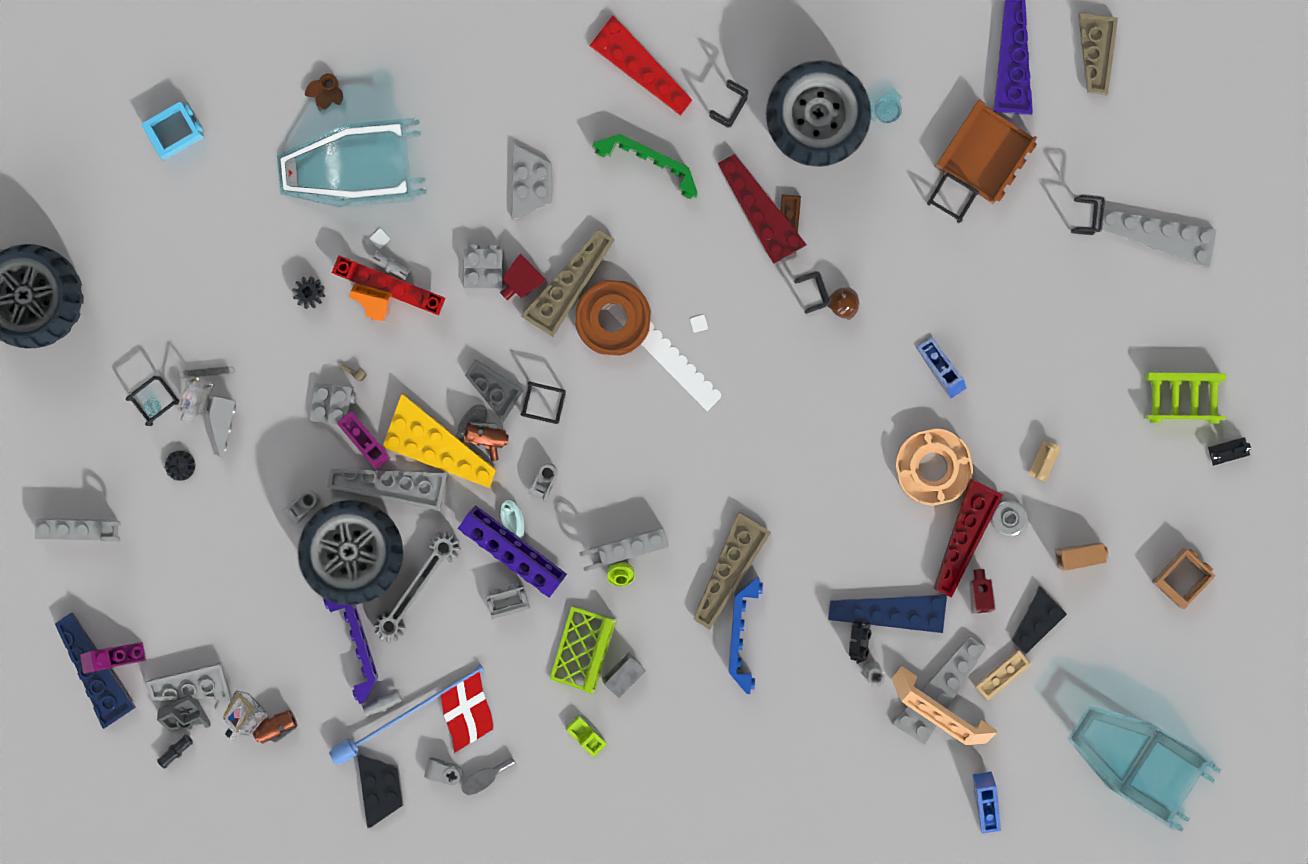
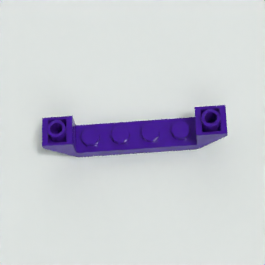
[323,598,378,704]

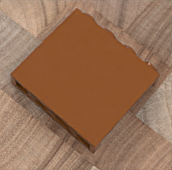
[935,99,1037,204]

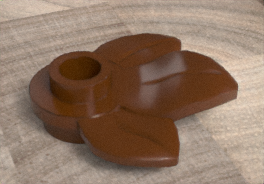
[305,73,343,111]

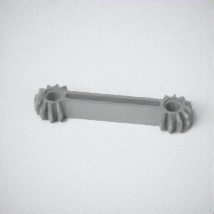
[373,531,461,643]

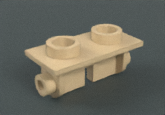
[1028,440,1061,483]

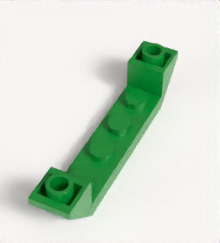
[592,134,698,199]

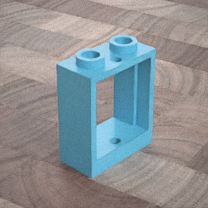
[141,101,204,160]

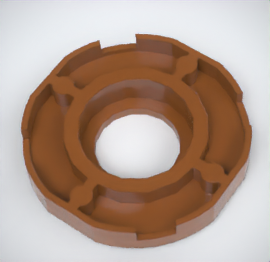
[575,280,651,356]

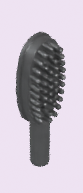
[455,404,487,441]
[462,757,516,795]

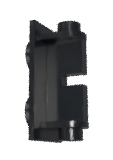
[1208,437,1251,466]
[849,622,872,664]

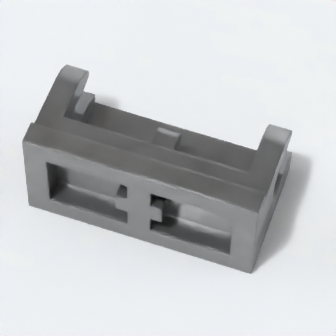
[602,652,646,698]

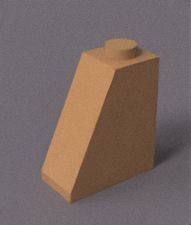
[1055,543,1109,571]

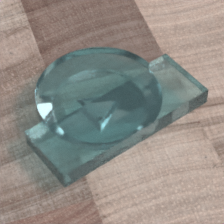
[871,87,902,124]

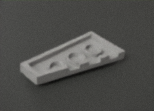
[146,662,232,700]

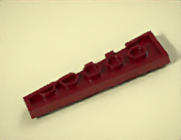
[933,478,1003,598]

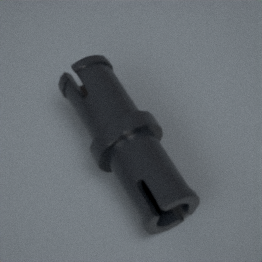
[157,734,193,769]

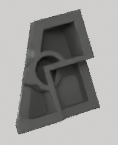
[157,694,211,731]

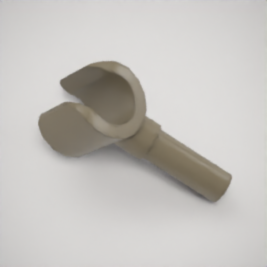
[340,364,367,381]

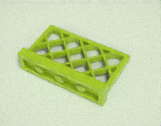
[550,606,617,694]

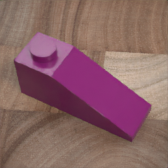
[337,411,390,470]

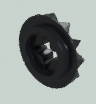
[164,450,196,481]

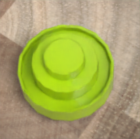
[607,562,635,586]

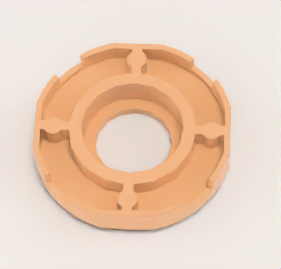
[895,429,973,505]

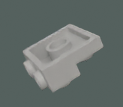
[463,245,503,289]
[310,383,356,425]

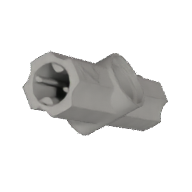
[861,661,886,686]

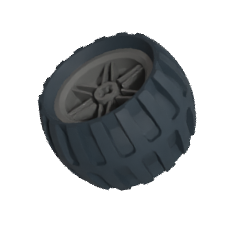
[0,244,84,349]

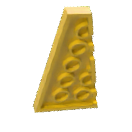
[382,393,497,488]

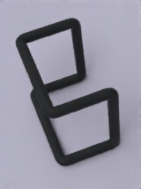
[709,79,749,128]
[927,173,979,223]
[1071,194,1105,235]
[794,271,830,314]
[126,376,180,426]
[520,381,566,424]

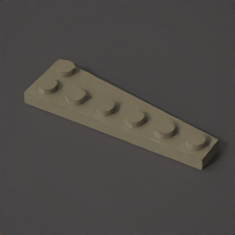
[693,512,771,630]

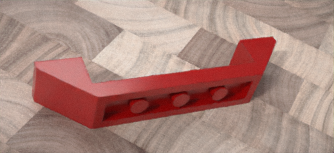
[331,255,446,316]

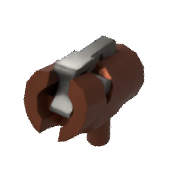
[464,421,509,461]
[250,710,298,744]

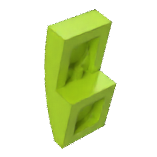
[565,715,607,758]

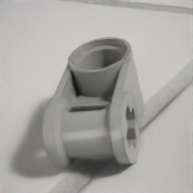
[528,464,557,502]
[283,491,320,525]
[424,758,463,785]

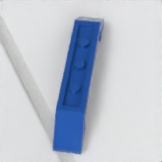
[728,577,763,694]

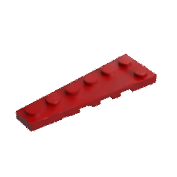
[590,15,692,116]

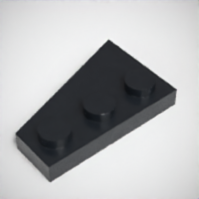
[1011,586,1067,654]

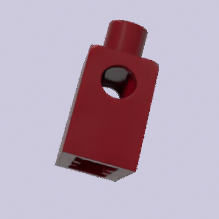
[500,254,547,301]
[969,569,996,614]

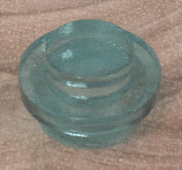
[144,398,161,417]

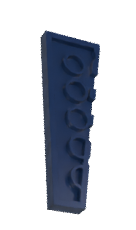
[828,595,947,633]
[55,612,136,729]

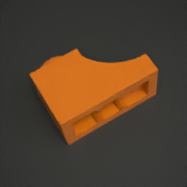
[349,283,392,321]

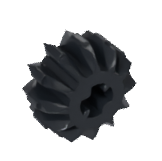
[292,276,325,309]

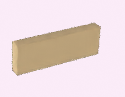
[975,649,1032,701]

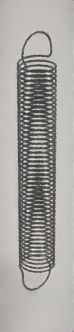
[178,366,235,378]

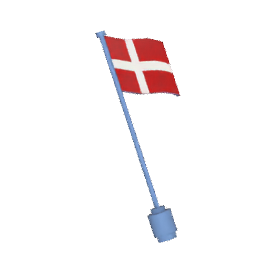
[329,665,493,765]

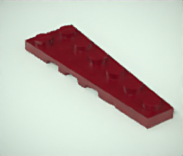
[718,154,807,264]

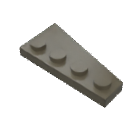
[1078,13,1118,95]

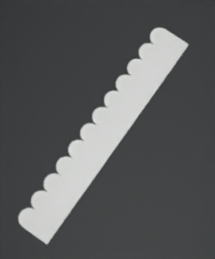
[607,303,721,411]

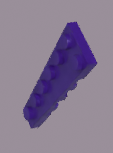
[993,0,1033,115]

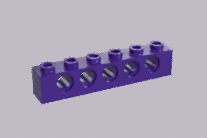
[457,505,567,598]

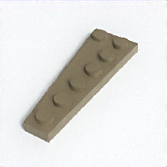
[521,229,615,337]

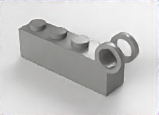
[35,519,120,541]
[579,528,668,571]

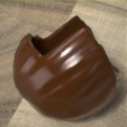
[827,287,859,320]

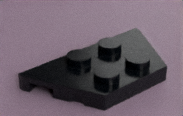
[357,754,404,828]

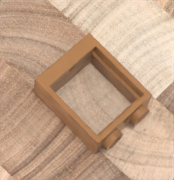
[1152,548,1216,610]

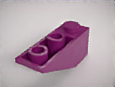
[80,642,146,673]

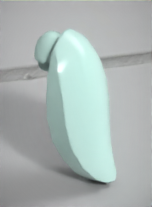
[501,500,524,539]

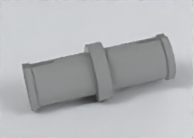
[371,251,410,280]
[362,691,403,717]

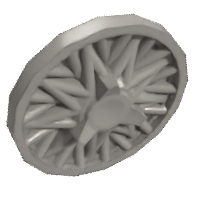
[991,500,1028,536]

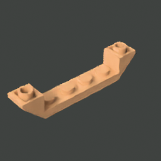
[891,666,997,745]

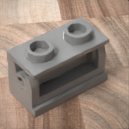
[486,584,530,619]

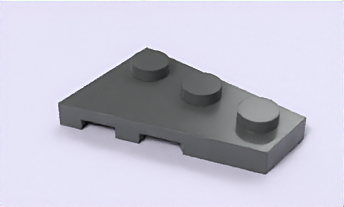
[465,359,524,423]

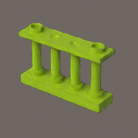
[1144,373,1226,424]

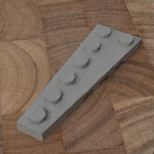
[1098,209,1216,268]
[327,469,448,511]
[892,637,986,744]

